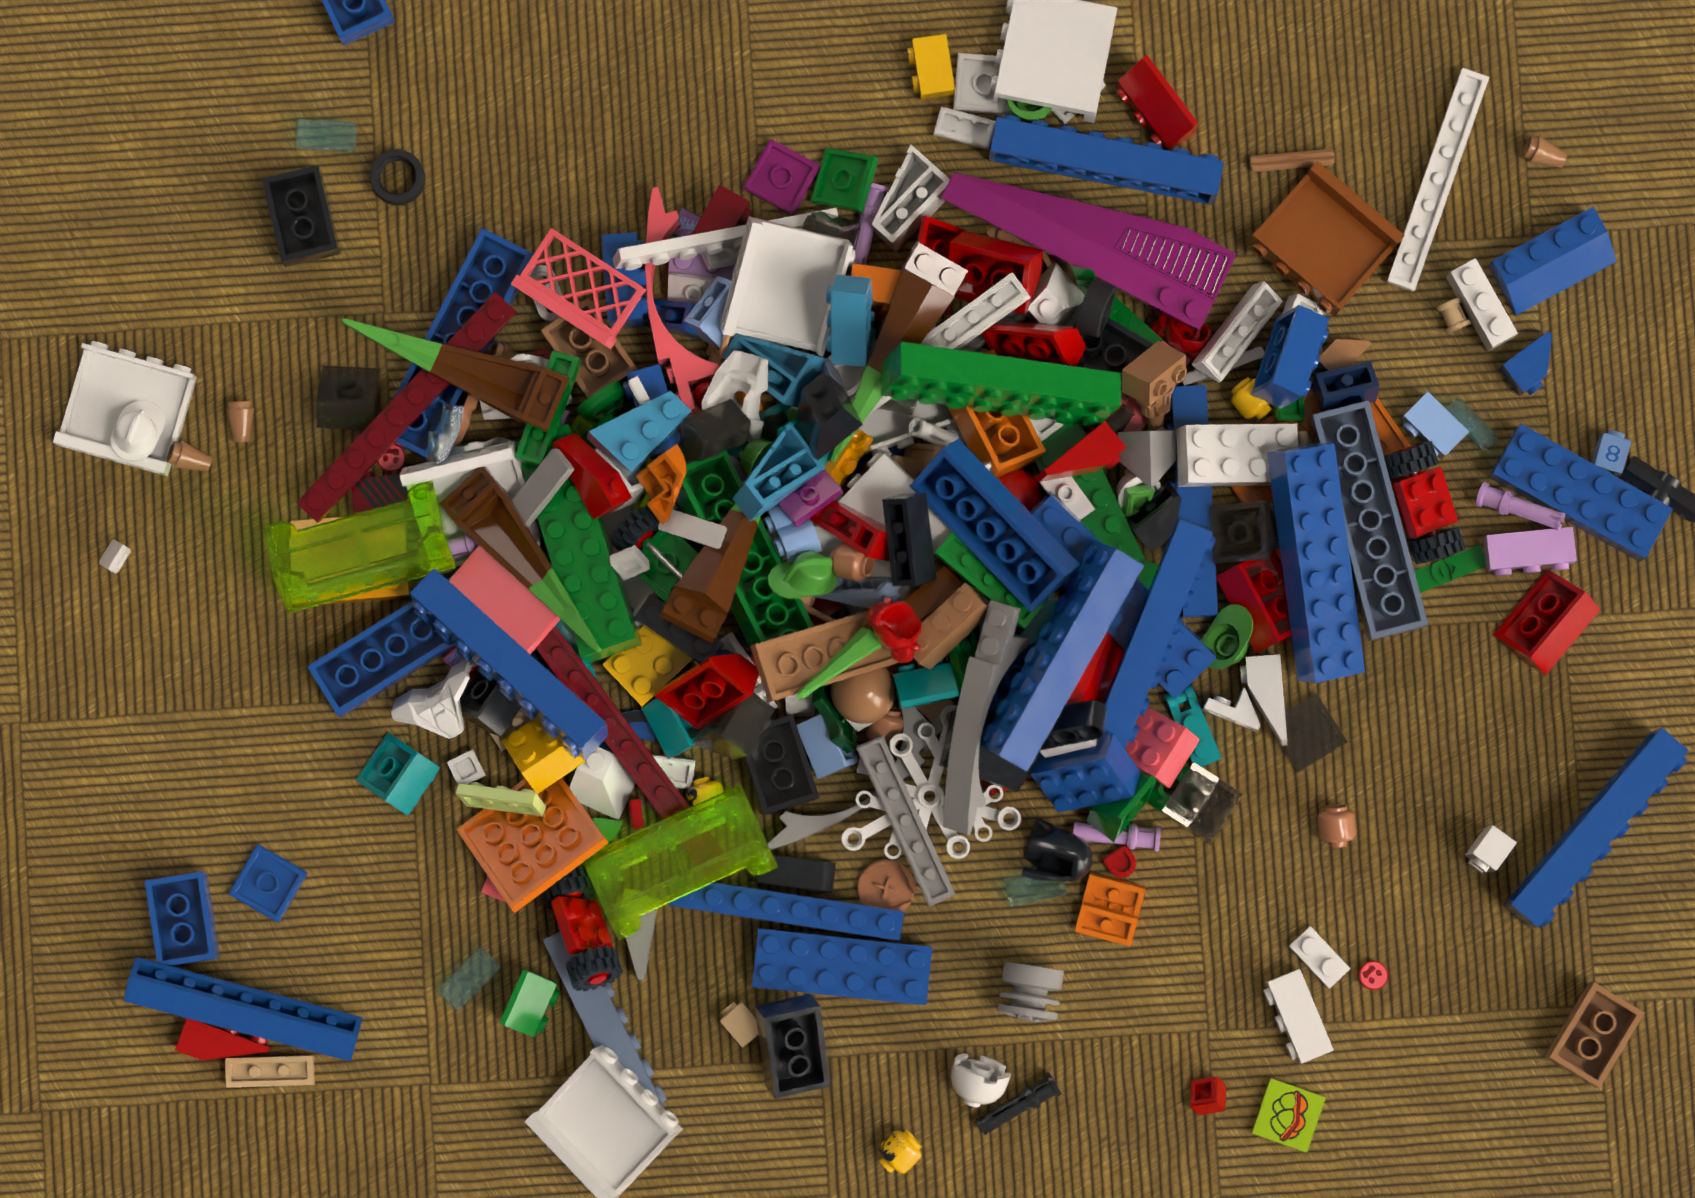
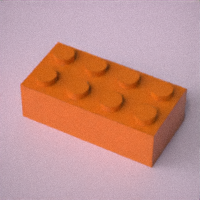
[948,349,1046,478]

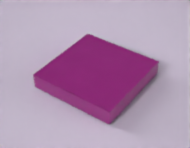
[743,138,821,216]

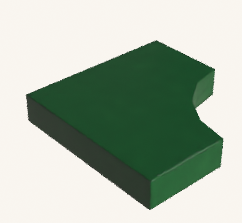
[812,684,856,754]

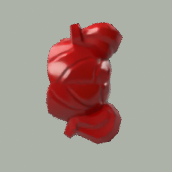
[1150,314,1212,363]
[867,596,922,663]

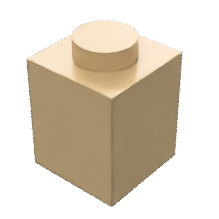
[720,1002,758,1048]

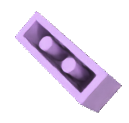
[1483,527,1577,576]

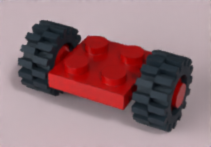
[1384,441,1465,564]
[541,866,623,991]

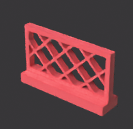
[511,228,646,349]

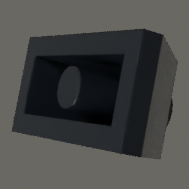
[1125,481,1182,553]

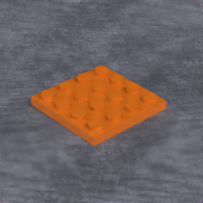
[456,778,609,913]

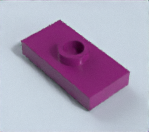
[778,469,843,527]

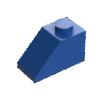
[646,299,701,339]
[1499,331,1552,396]

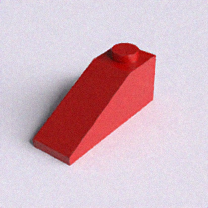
[1034,421,1127,482]
[552,433,632,520]
[810,500,889,562]

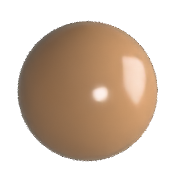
[831,667,896,724]

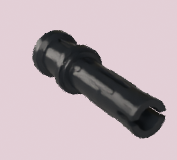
[976,1072,1062,1135]

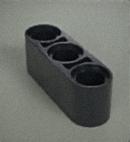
[1040,700,1108,749]
[749,853,836,892]

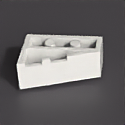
[872,145,950,252]

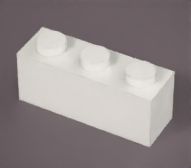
[1446,258,1518,352]
[1263,969,1334,1064]

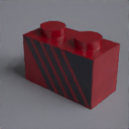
[351,469,414,516]

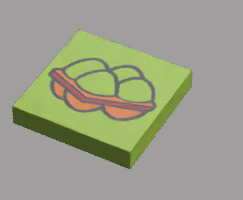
[1251,1078,1326,1153]

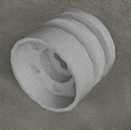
[997,962,1064,1022]

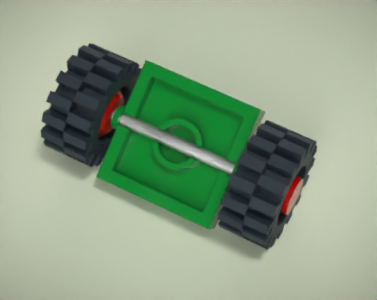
[611,507,699,603]

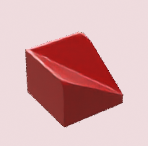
[1190,1076,1226,1115]

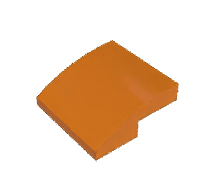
[1074,872,1146,947]

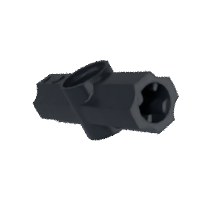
[1620,456,1695,524]

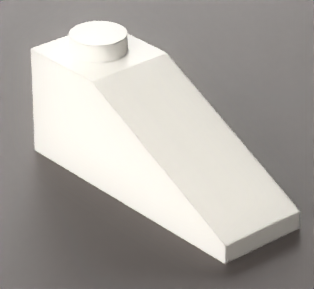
[1240,654,1287,746]

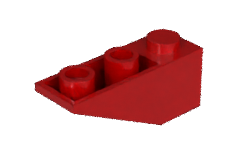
[175,1018,273,1060]

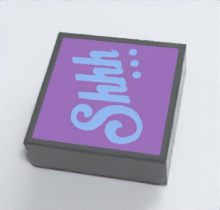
[672,207,701,238]

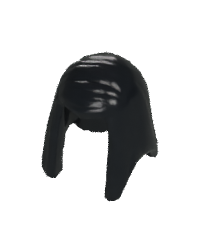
[1021,818,1093,882]

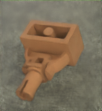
[1122,341,1187,431]

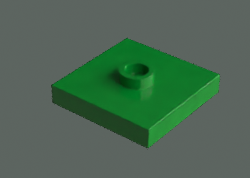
[810,147,879,213]

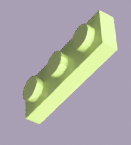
[455,782,546,817]

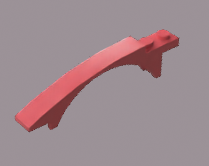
[645,187,720,417]

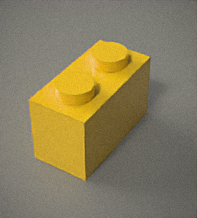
[907,34,955,100]

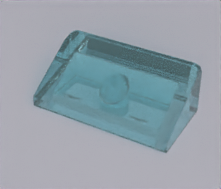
[1446,397,1498,451]
[1004,875,1067,907]

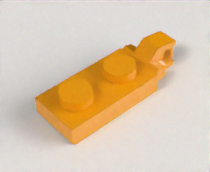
[824,429,873,487]

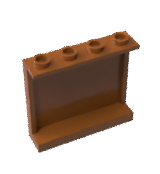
[1247,161,1405,317]

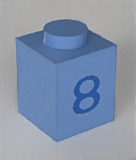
[1592,430,1631,477]

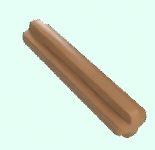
[1249,149,1335,172]

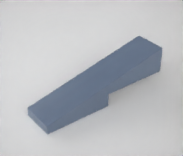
[813,576,900,609]

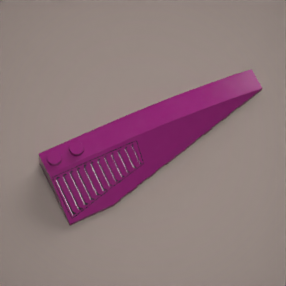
[941,172,1236,331]

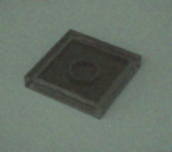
[1267,693,1347,773]

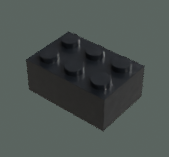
[262,165,341,267]
[1067,303,1154,402]
[738,714,820,816]
[755,993,831,1099]

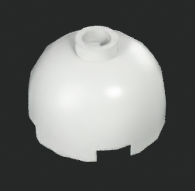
[951,1053,1011,1107]

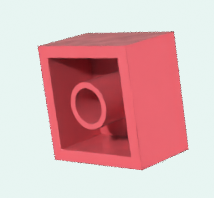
[1124,707,1200,789]

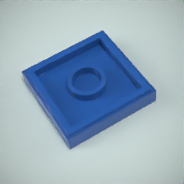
[228,844,308,923]

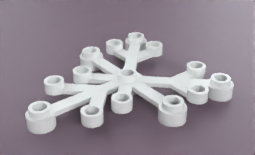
[842,705,1021,859]

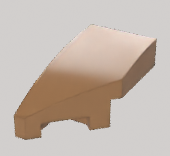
[1318,339,1372,371]

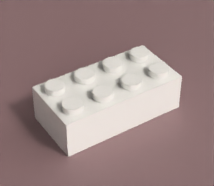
[1176,424,1298,487]

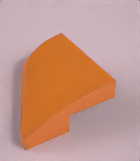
[635,444,686,525]

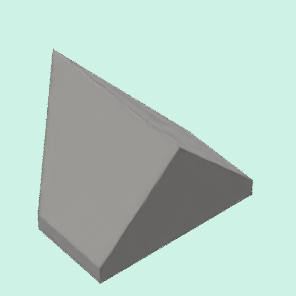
[1118,431,1177,489]

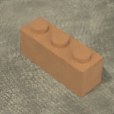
[913,583,989,670]

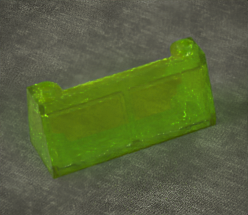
[264,480,456,614]
[583,784,778,940]

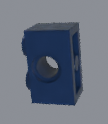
[1313,361,1379,413]

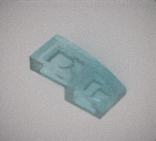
[295,119,357,152]
[427,403,464,463]
[437,947,501,1011]

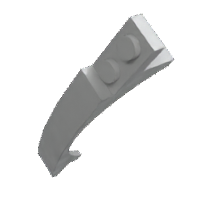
[943,600,1029,835]
[766,707,951,851]

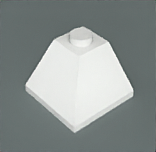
[1025,262,1085,327]
[569,747,636,820]

